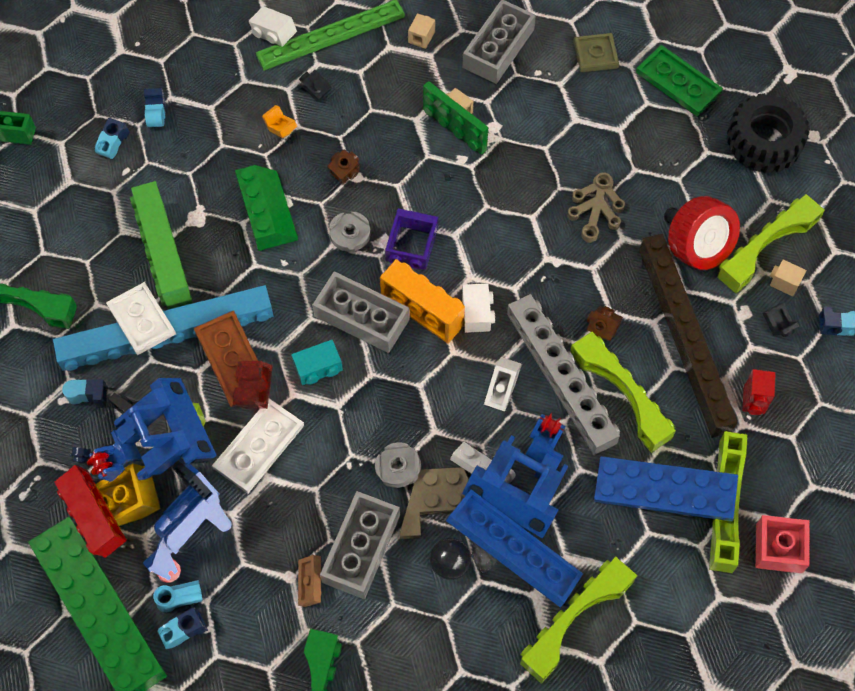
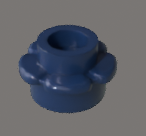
[69,447,91,463]

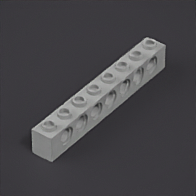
[507,294,620,455]

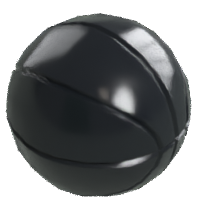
[430,538,471,580]

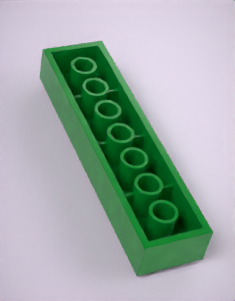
[28,517,167,691]

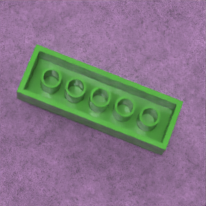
[130,181,193,310]

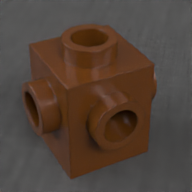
[327,149,360,185]
[586,306,623,341]

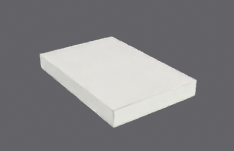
[106,282,176,355]

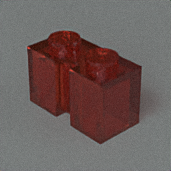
[233,361,273,409]

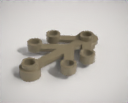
[567,173,625,243]

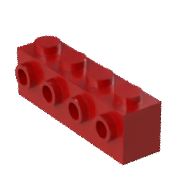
[54,465,127,558]

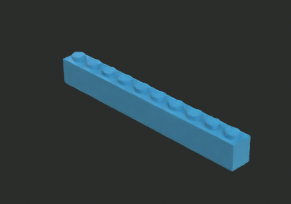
[53,285,274,371]

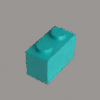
[291,340,343,385]

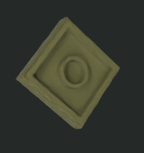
[573,33,619,72]

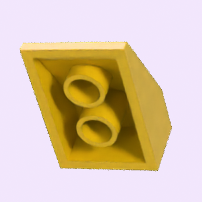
[96,463,160,526]

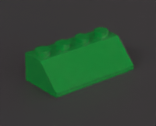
[235,165,298,251]

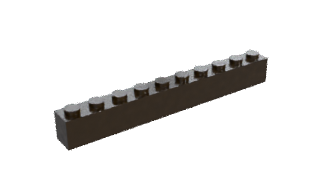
[639,233,738,438]

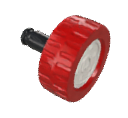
[664,196,740,270]

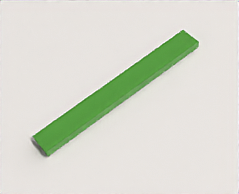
[256,0,405,71]

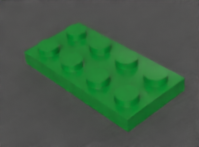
[636,45,723,117]
[423,81,489,155]

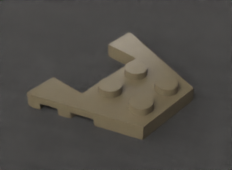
[400,467,469,539]

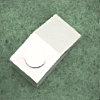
[484,357,521,411]

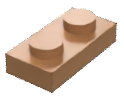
[298,555,321,607]

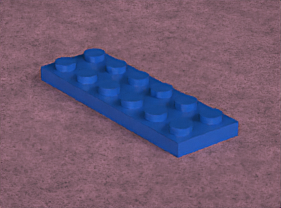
[594,456,738,521]
[446,490,583,608]

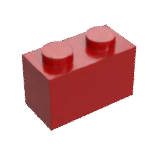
[742,369,775,415]

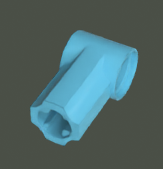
[153,580,203,613]

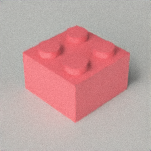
[755,515,809,573]

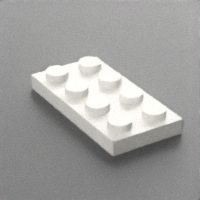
[212,399,304,494]

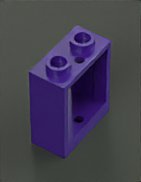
[385,208,438,270]

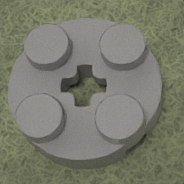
[329,212,371,253]
[375,442,421,488]

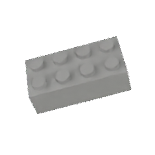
[462,0,536,84]
[312,271,410,353]
[320,491,400,600]

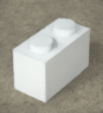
[249,6,297,47]
[462,284,495,333]

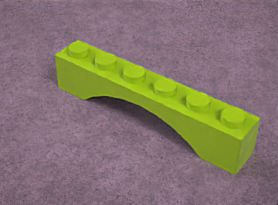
[717,194,825,294]
[570,332,676,453]
[709,431,747,573]
[520,557,637,684]

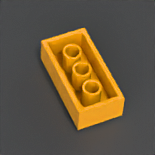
[380,259,465,344]

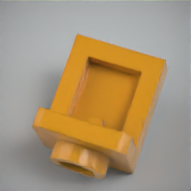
[262,105,298,138]

